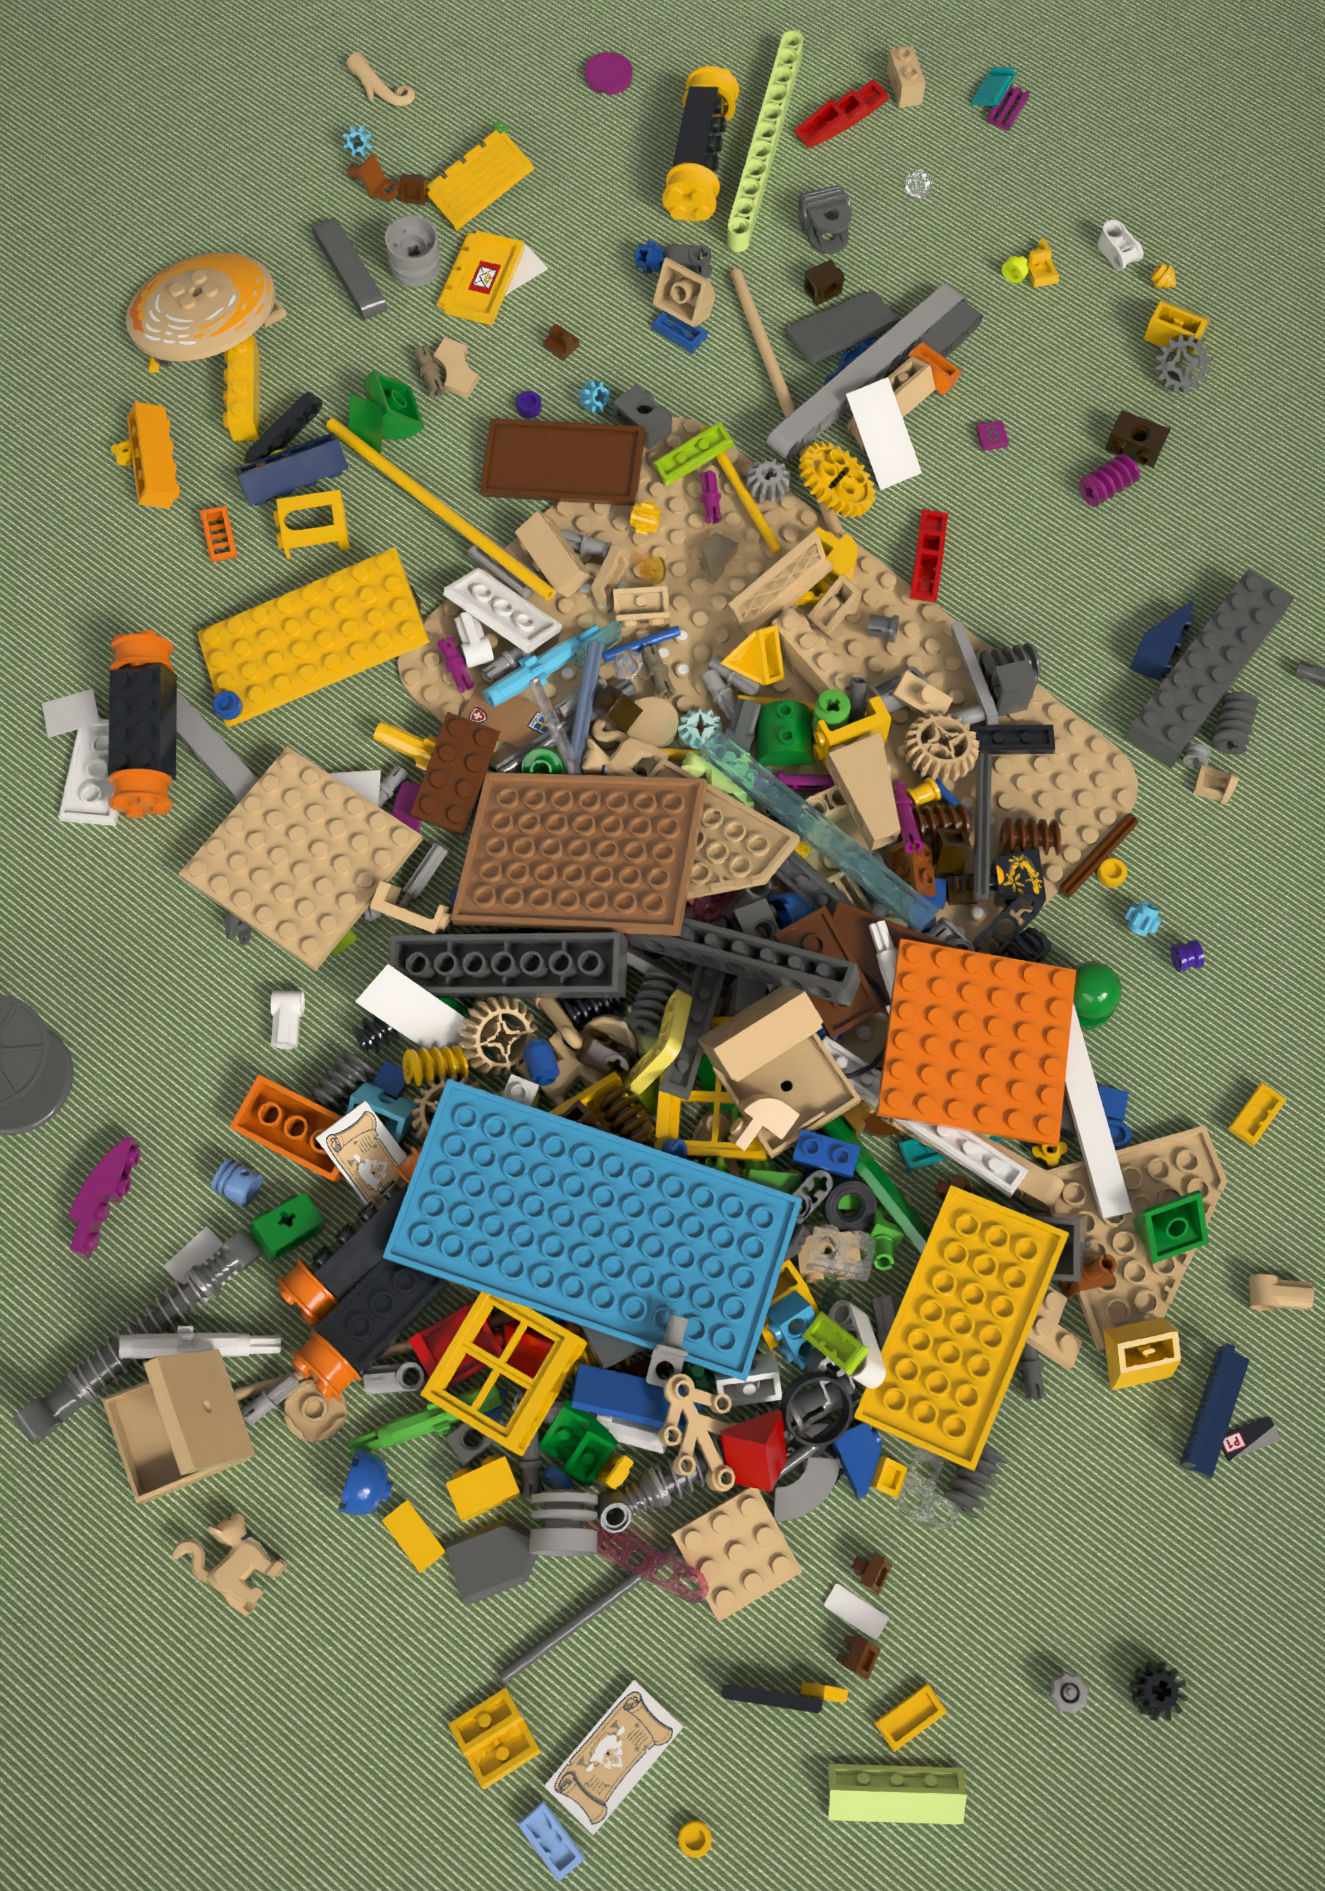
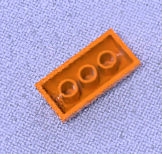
[229,1074,344,1182]

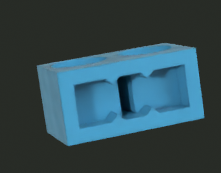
[767,1290,816,1370]

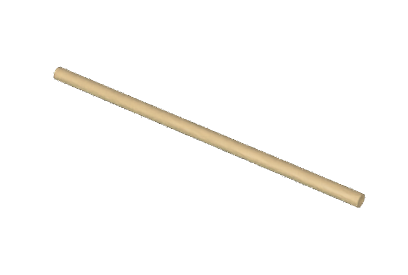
[730,269,845,539]

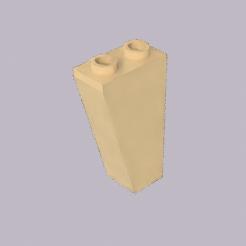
[825,732,901,851]

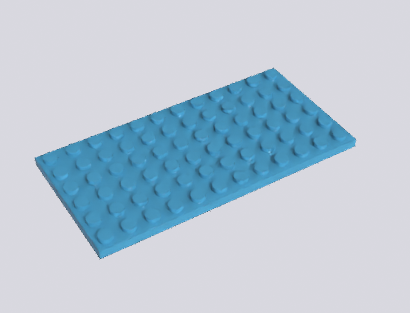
[383,1079,803,1381]

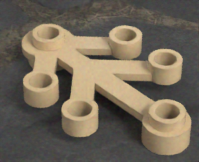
[659,1374,739,1492]

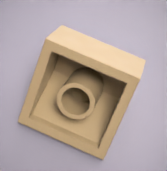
[653,257,716,328]

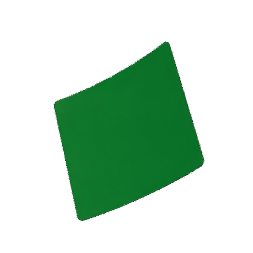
[349,394,383,454]

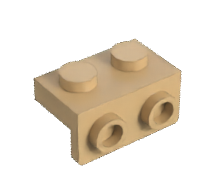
[613,586,670,627]

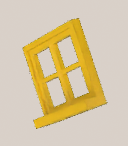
[654,1050,767,1161]
[420,1292,588,1456]

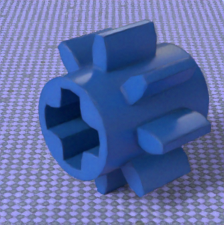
[634,240,665,274]

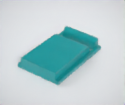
[971,67,1017,106]

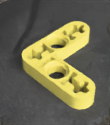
[624,989,692,1095]

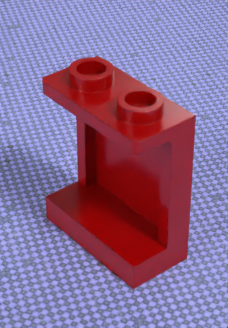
[408,1300,505,1391]

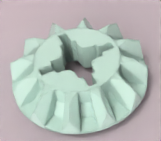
[678,707,723,750]

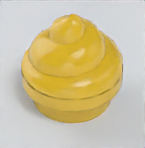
[1149,262,1176,289]

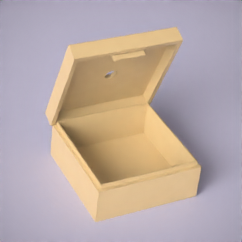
[697,984,861,1159]
[102,1349,256,1504]

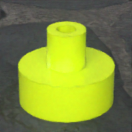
[1001,256,1028,284]

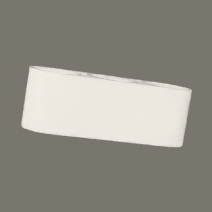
[828,1300,886,1389]

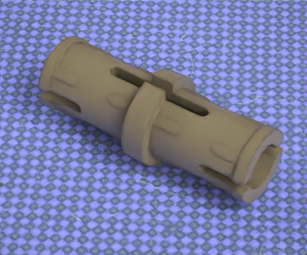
[413,345,446,398]
[641,645,676,700]

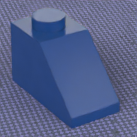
[831,1423,883,1501]

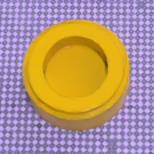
[1097,858,1127,888]
[678,1820,712,1858]

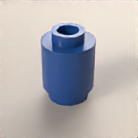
[523,1039,560,1086]

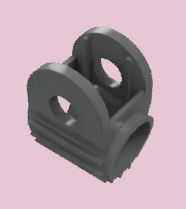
[798,185,852,254]

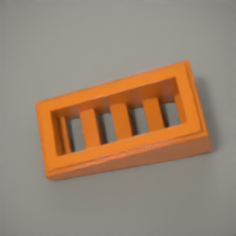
[908,342,962,396]
[200,505,238,562]

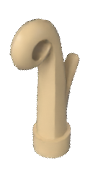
[346,52,415,106]
[530,998,582,1049]

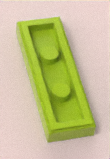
[653,421,735,486]

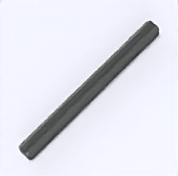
[495,679,636,773]
[973,753,992,900]

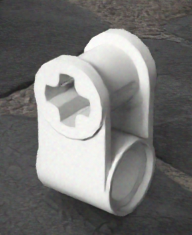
[1097,220,1143,271]

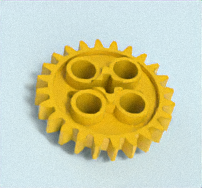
[798,441,876,518]

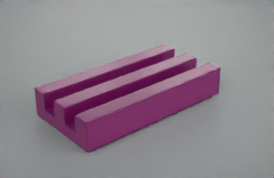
[987,84,1030,131]

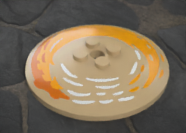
[126,252,276,361]

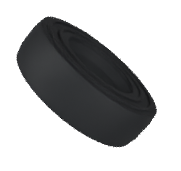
[821,1178,877,1232]

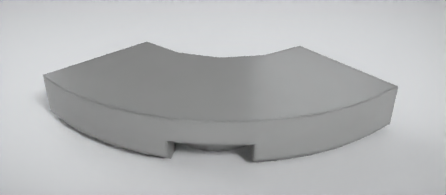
[774,1457,840,1522]

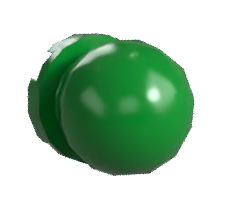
[1073,961,1122,1030]

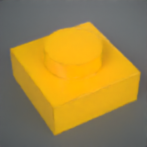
[869,1455,907,1498]

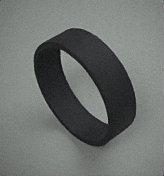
[780,1372,853,1447]

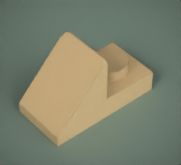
[808,574,863,635]

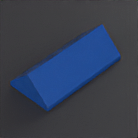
[570,1363,702,1433]

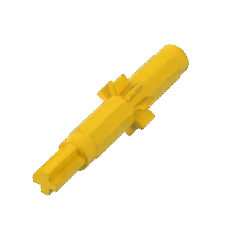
[373,721,489,787]

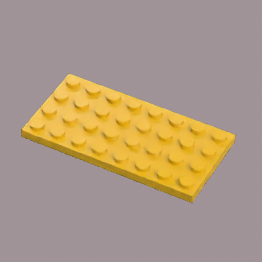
[197,547,430,728]
[854,1185,1069,1471]

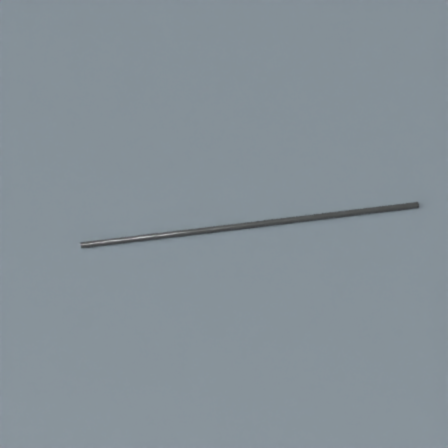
[498,1237,1092,1684]

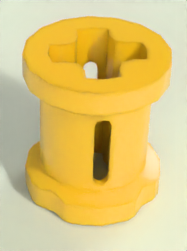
[905,777,941,810]

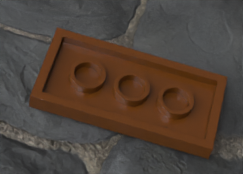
[410,712,501,836]
[772,906,883,1039]

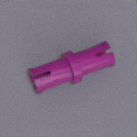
[437,637,474,693]

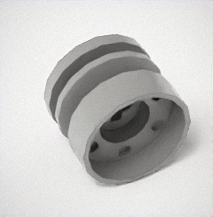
[385,215,441,287]
[529,1489,598,1556]

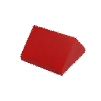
[720,1409,787,1492]

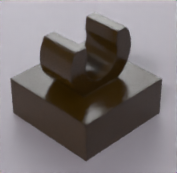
[945,873,978,906]

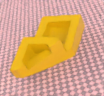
[1027,238,1059,288]

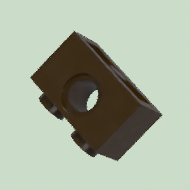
[1105,410,1171,468]

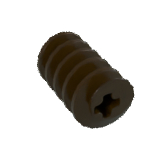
[599,1084,658,1147]

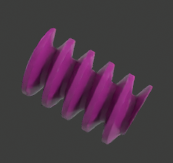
[1079,454,1141,507]

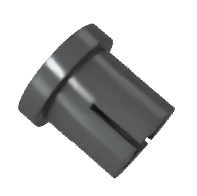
[867,614,899,643]

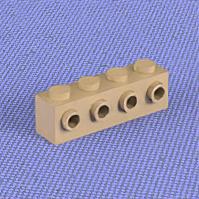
[771,608,858,698]

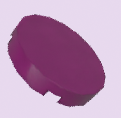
[585,52,633,95]

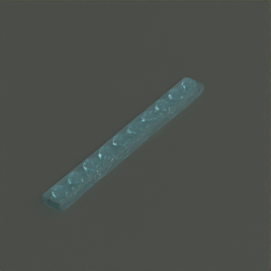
[698,729,939,933]

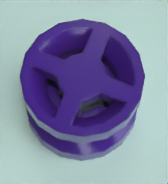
[1170,940,1204,972]

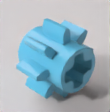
[343,124,373,156]
[578,381,611,413]
[1124,900,1162,936]

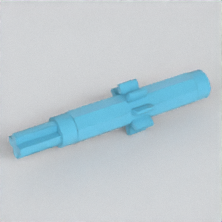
[483,625,603,708]

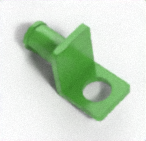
[861,1204,905,1271]

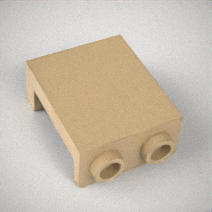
[369,880,454,934]

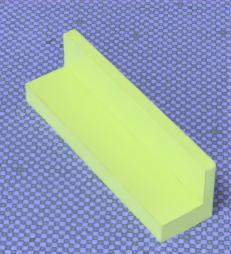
[828,1764,967,1824]

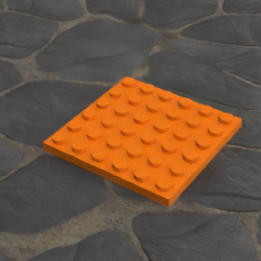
[876,939,1076,1147]

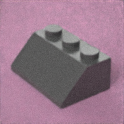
[1014,1210,1087,1282]

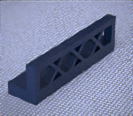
[1179,1343,1250,1479]

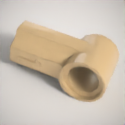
[1249,1274,1314,1311]

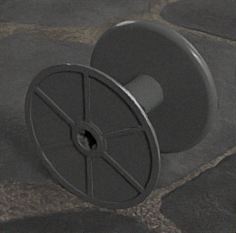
[0,995,74,1135]

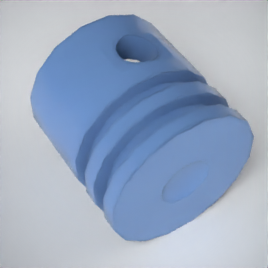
[211,1158,263,1207]

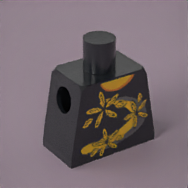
[989,849,1046,910]

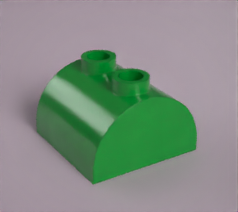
[363,370,425,440]
[755,700,814,766]

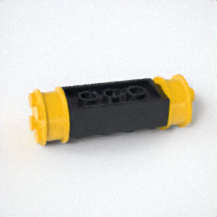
[662,66,739,221]

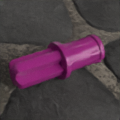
[700,470,722,524]

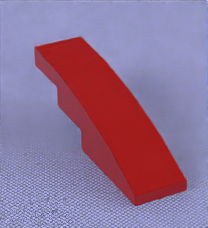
[793,79,889,148]
[909,509,949,603]

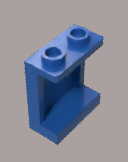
[792,1130,860,1179]

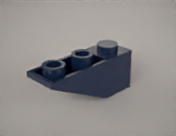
[1129,601,1195,681]

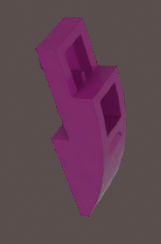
[68,1137,141,1259]

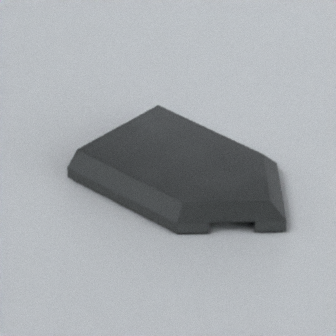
[444,1519,538,1606]

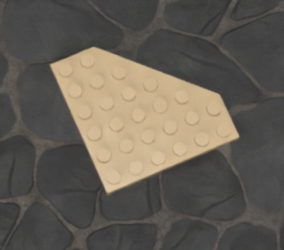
[647,758,800,899]
[1046,1125,1228,1351]

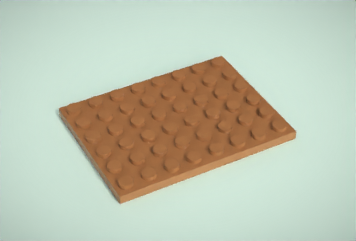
[451,772,707,936]

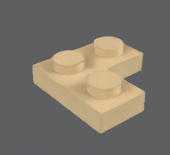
[1026,1286,1083,1370]

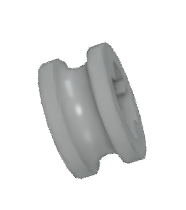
[1183,743,1211,769]

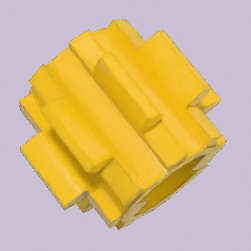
[630,500,662,535]

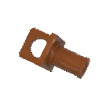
[348,154,400,202]
[1058,1254,1117,1299]

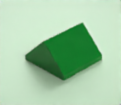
[1132,1190,1209,1264]

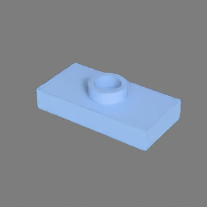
[517,1801,586,1882]

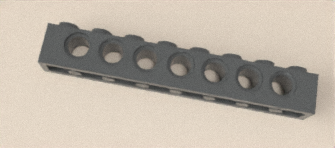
[626,917,861,1006]

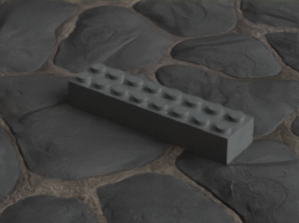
[1124,569,1295,768]
[389,932,628,998]

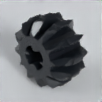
[1003,927,1051,963]
[1129,1662,1187,1721]

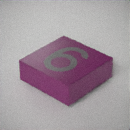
[976,420,1009,451]

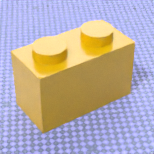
[446,1454,522,1522]

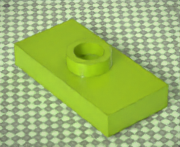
[802,1311,870,1376]

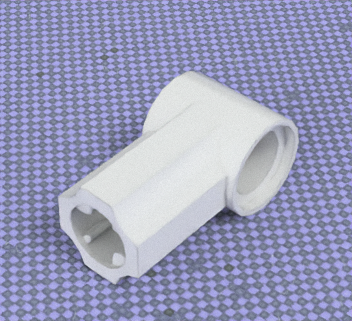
[455,612,494,668]
[271,990,305,1050]

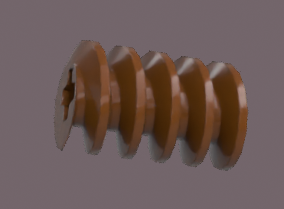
[912,803,970,842]
[999,817,1061,856]

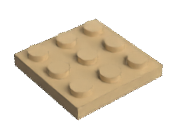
[670,1487,802,1622]

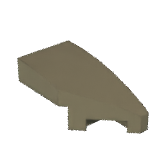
[701,532,739,585]

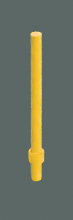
[700,425,783,555]

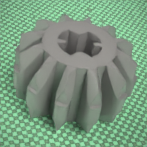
[746,457,791,505]

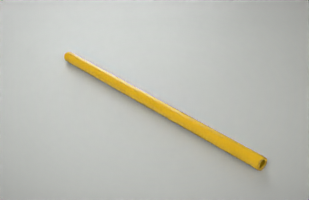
[326,418,555,601]

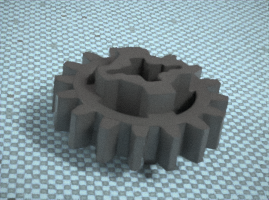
[1155,334,1214,393]

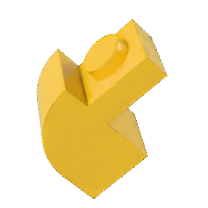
[814,527,858,585]

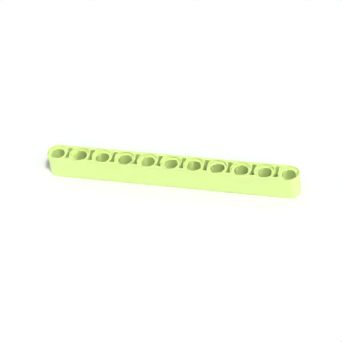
[727,30,803,252]

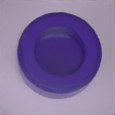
[516,391,542,418]

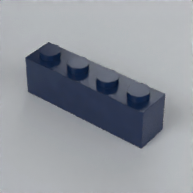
[234,432,349,506]

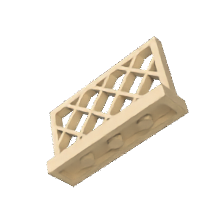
[728,531,834,636]

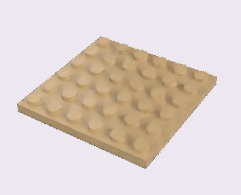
[178,746,423,971]

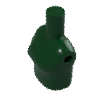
[681,1361,711,1392]

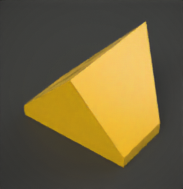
[720,625,784,685]

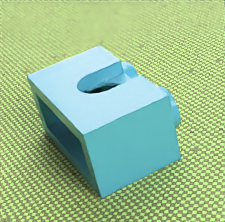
[346,1082,418,1144]

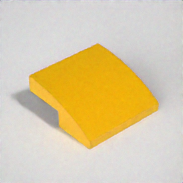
[448,1687,542,1790]

